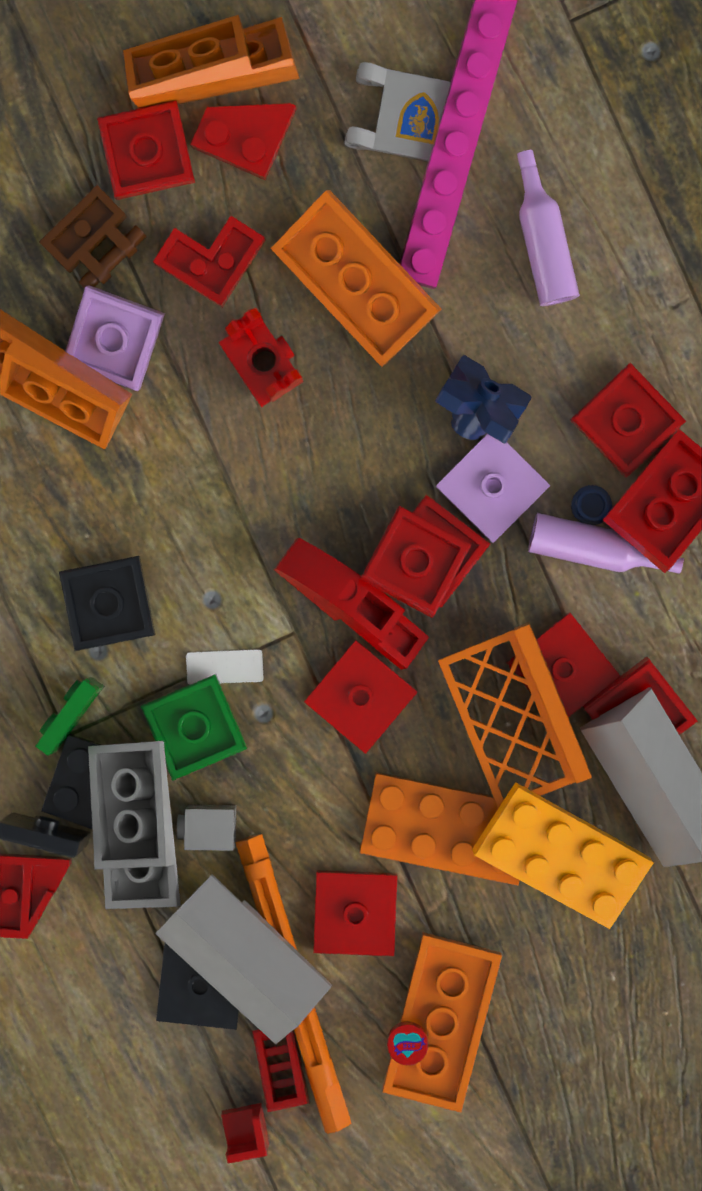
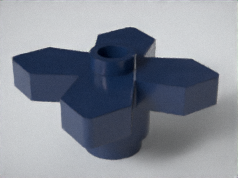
[435,355,532,444]

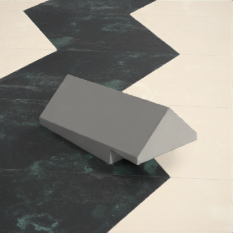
[580,687,702,867]
[88,741,181,909]
[155,874,332,1044]

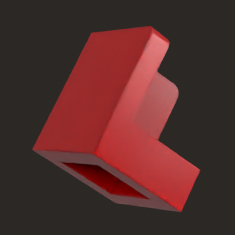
[221,1103,269,1163]

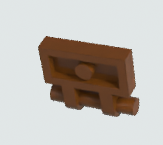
[39,185,147,289]

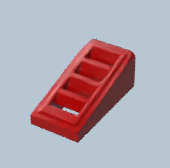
[252,1029,310,1112]

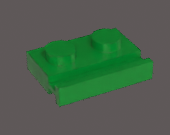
[35,677,104,756]

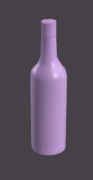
[517,150,580,306]
[528,513,684,574]

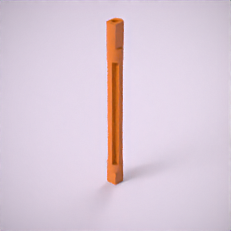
[235,834,352,1133]

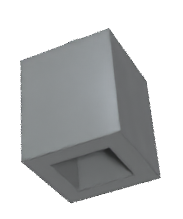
[177,804,236,851]

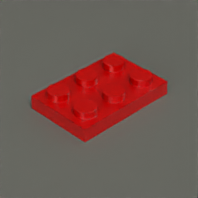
[602,429,702,573]

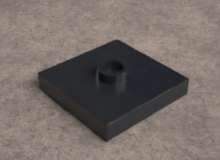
[59,556,156,651]
[0,812,91,858]
[156,943,239,1030]

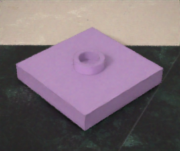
[66,285,165,391]
[435,434,550,543]

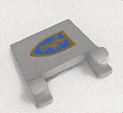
[344,62,451,162]

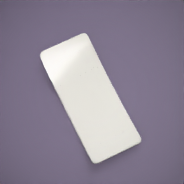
[186,650,264,685]

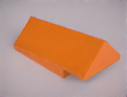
[123,15,300,109]
[0,309,133,450]

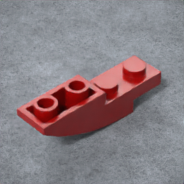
[273,538,429,670]

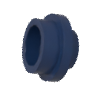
[571,485,612,525]

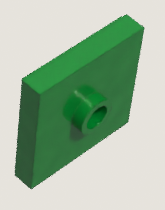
[141,674,248,781]

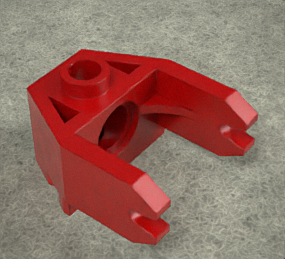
[218,308,303,408]

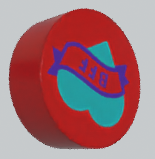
[387,1021,428,1065]

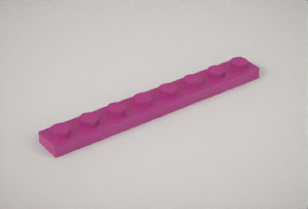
[399,0,517,289]

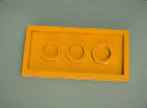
[472,782,653,929]

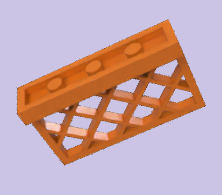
[438,622,592,808]

